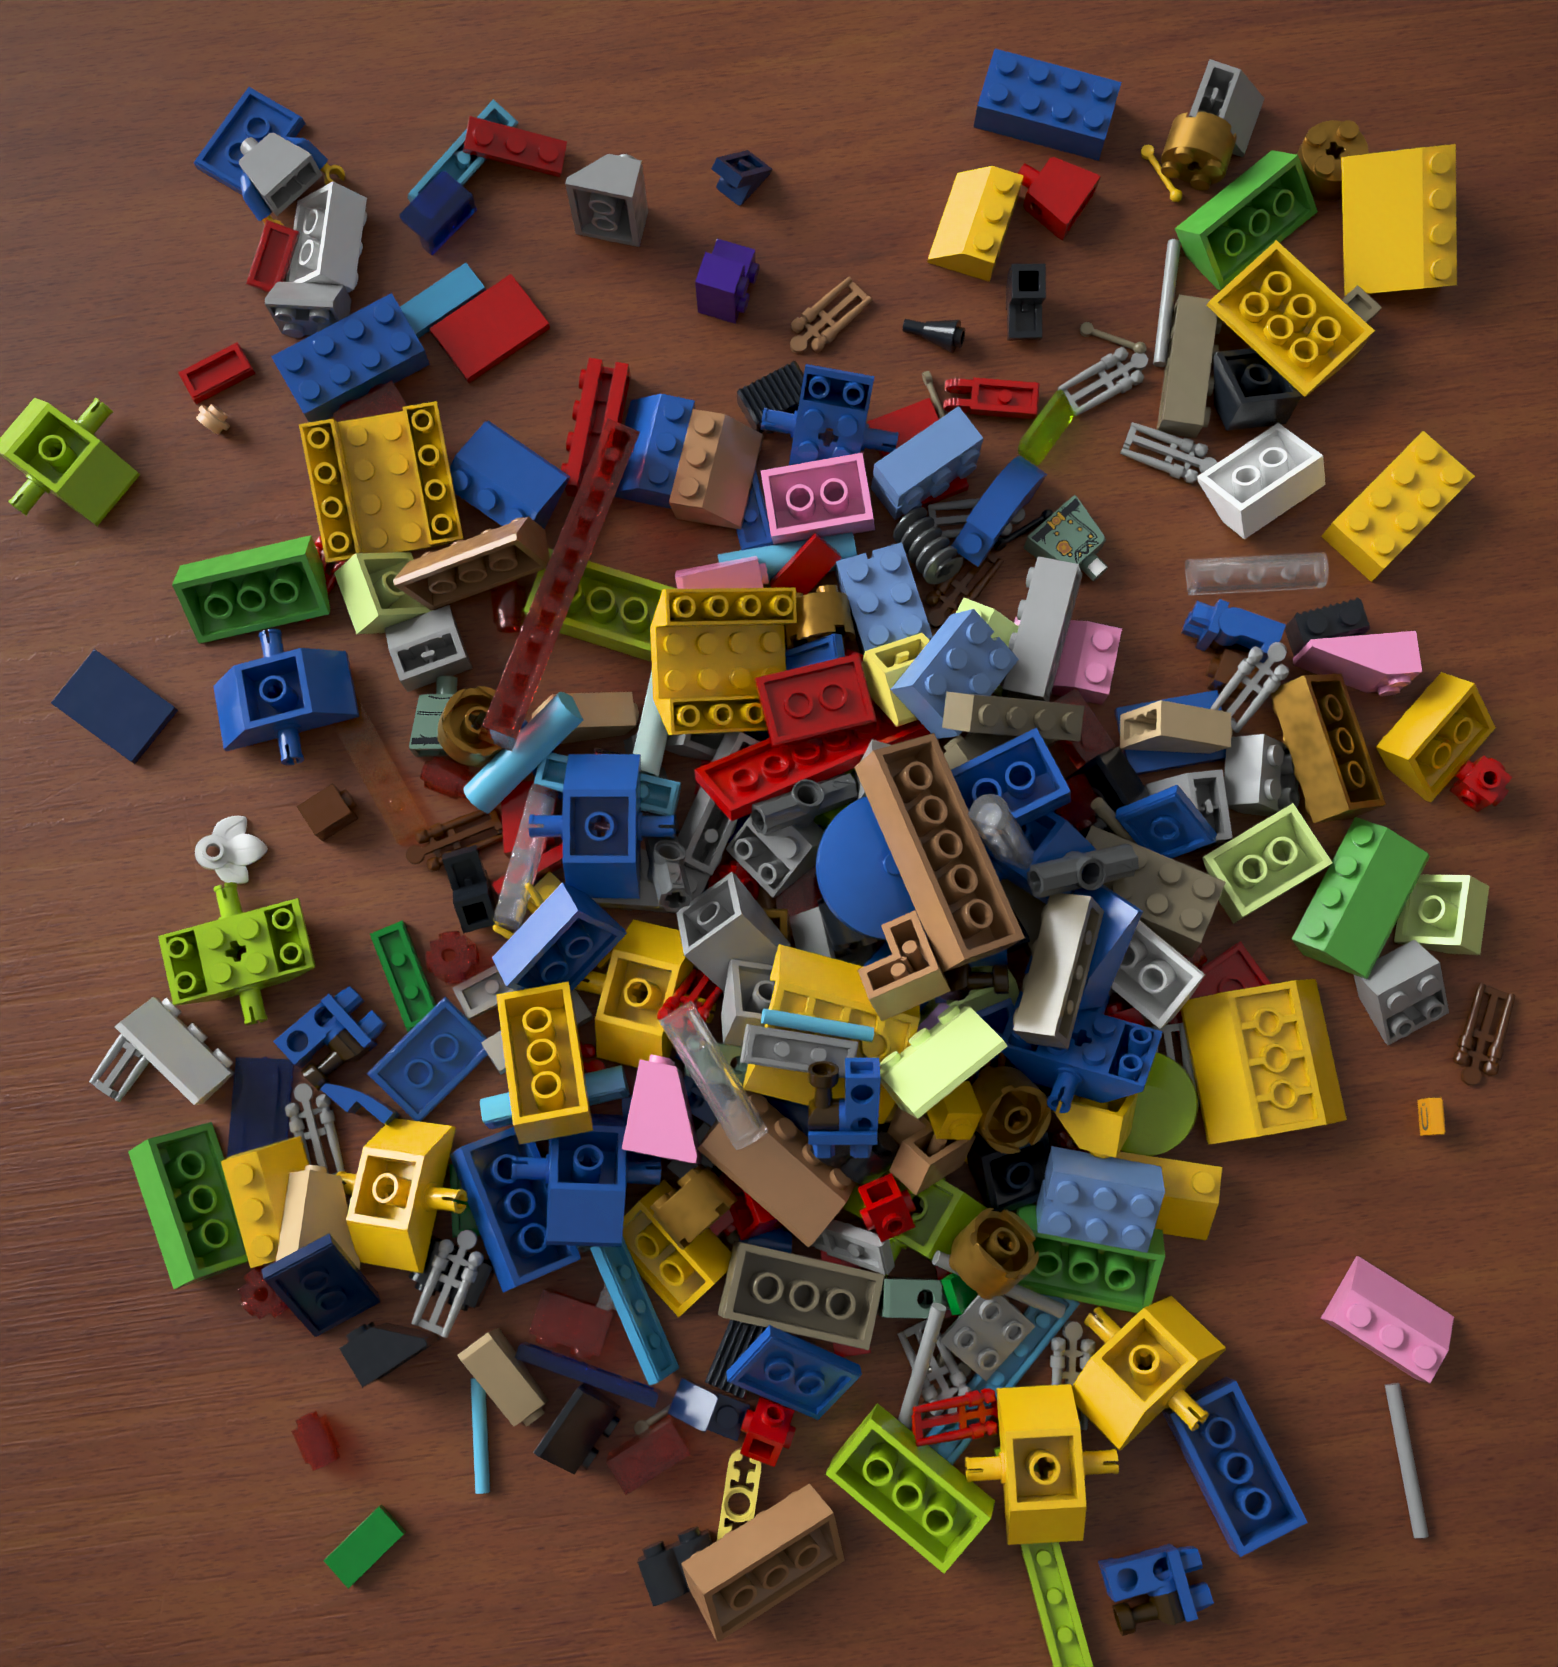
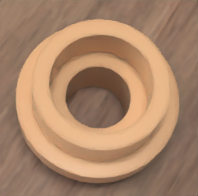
[196,404,230,435]

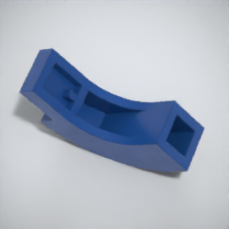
[951,456,1048,567]

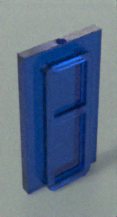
[227,1057,294,1158]

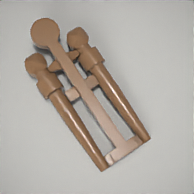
[790,277,872,354]

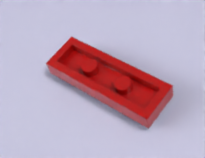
[463,116,567,177]

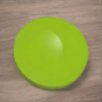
[1121,1052,1198,1156]

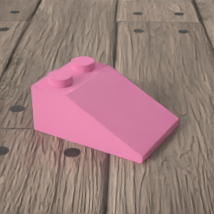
[1014,617,1122,705]
[1293,631,1422,696]

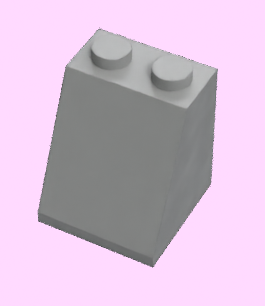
[676,872,791,992]

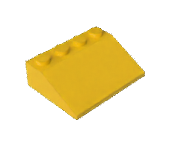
[1341,144,1457,296]
[1206,240,1375,397]

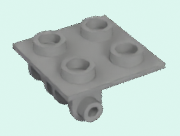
[938,1295,1035,1381]

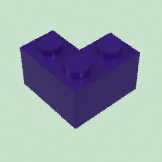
[695,238,760,324]

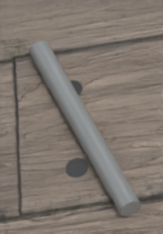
[1153,239,1181,367]
[932,1250,1066,1318]
[898,1303,946,1430]
[1385,1383,1429,1538]

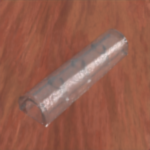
[1185,552,1329,595]
[493,783,559,930]
[968,794,1034,870]
[658,1001,769,1150]

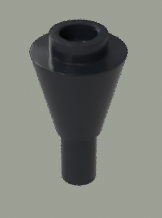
[902,319,966,353]

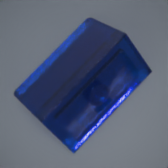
[399,171,477,255]

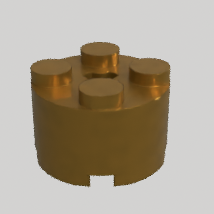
[1161,112,1237,191]
[1296,120,1369,201]
[784,585,856,650]
[437,686,515,767]
[972,1066,1051,1154]
[650,1164,738,1250]
[949,1208,1039,1300]

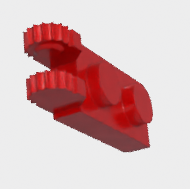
[943,377,1040,420]

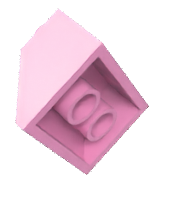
[761,453,875,545]
[1321,1256,1454,1383]

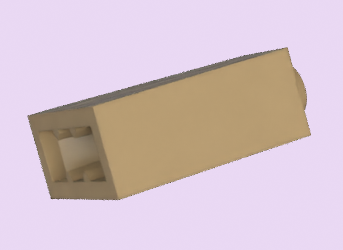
[532,692,639,744]
[1120,700,1232,754]
[276,1165,360,1269]
[457,1328,549,1427]

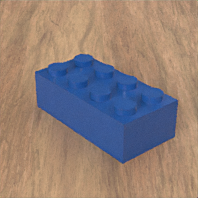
[974,49,1122,161]
[271,293,430,422]
[449,1127,581,1293]
[1162,1377,1308,1557]

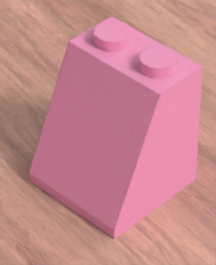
[675,556,769,589]
[622,1055,702,1165]

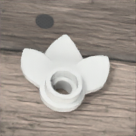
[195,816,268,885]

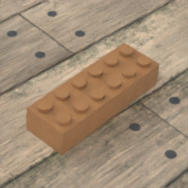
[854,733,1025,973]

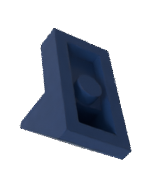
[711,150,773,206]
[668,1377,751,1441]

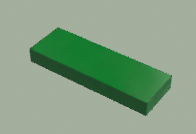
[370,920,437,1032]

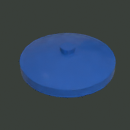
[816,796,916,940]

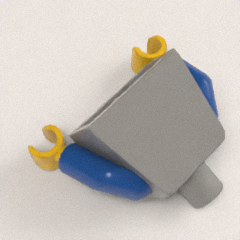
[239,133,345,226]

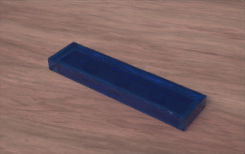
[515,1342,661,1408]

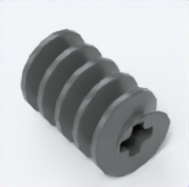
[893,507,964,584]

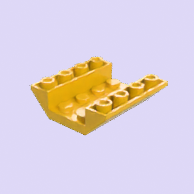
[299,401,463,563]
[650,587,797,735]
[742,944,920,1124]
[1180,979,1347,1145]

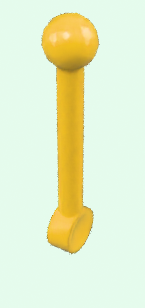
[1141,145,1183,202]

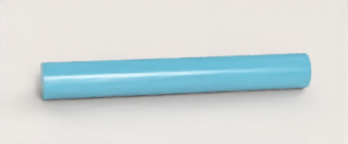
[761,1008,874,1042]
[470,1378,490,1494]

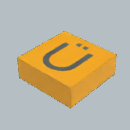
[1417,1098,1446,1136]

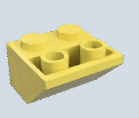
[862,633,930,727]

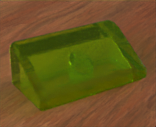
[1017,389,1074,466]

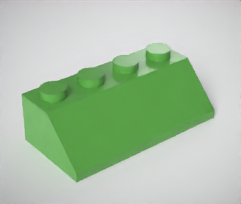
[1175,150,1318,290]
[172,535,330,644]
[1292,817,1430,979]
[128,1122,249,1290]
[1016,1204,1165,1313]

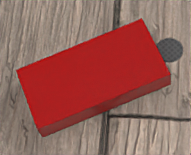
[246,220,300,293]
[178,342,256,405]
[769,533,842,595]

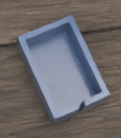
[871,406,984,520]
[835,542,933,655]
[890,609,1019,739]
[1036,1146,1165,1253]

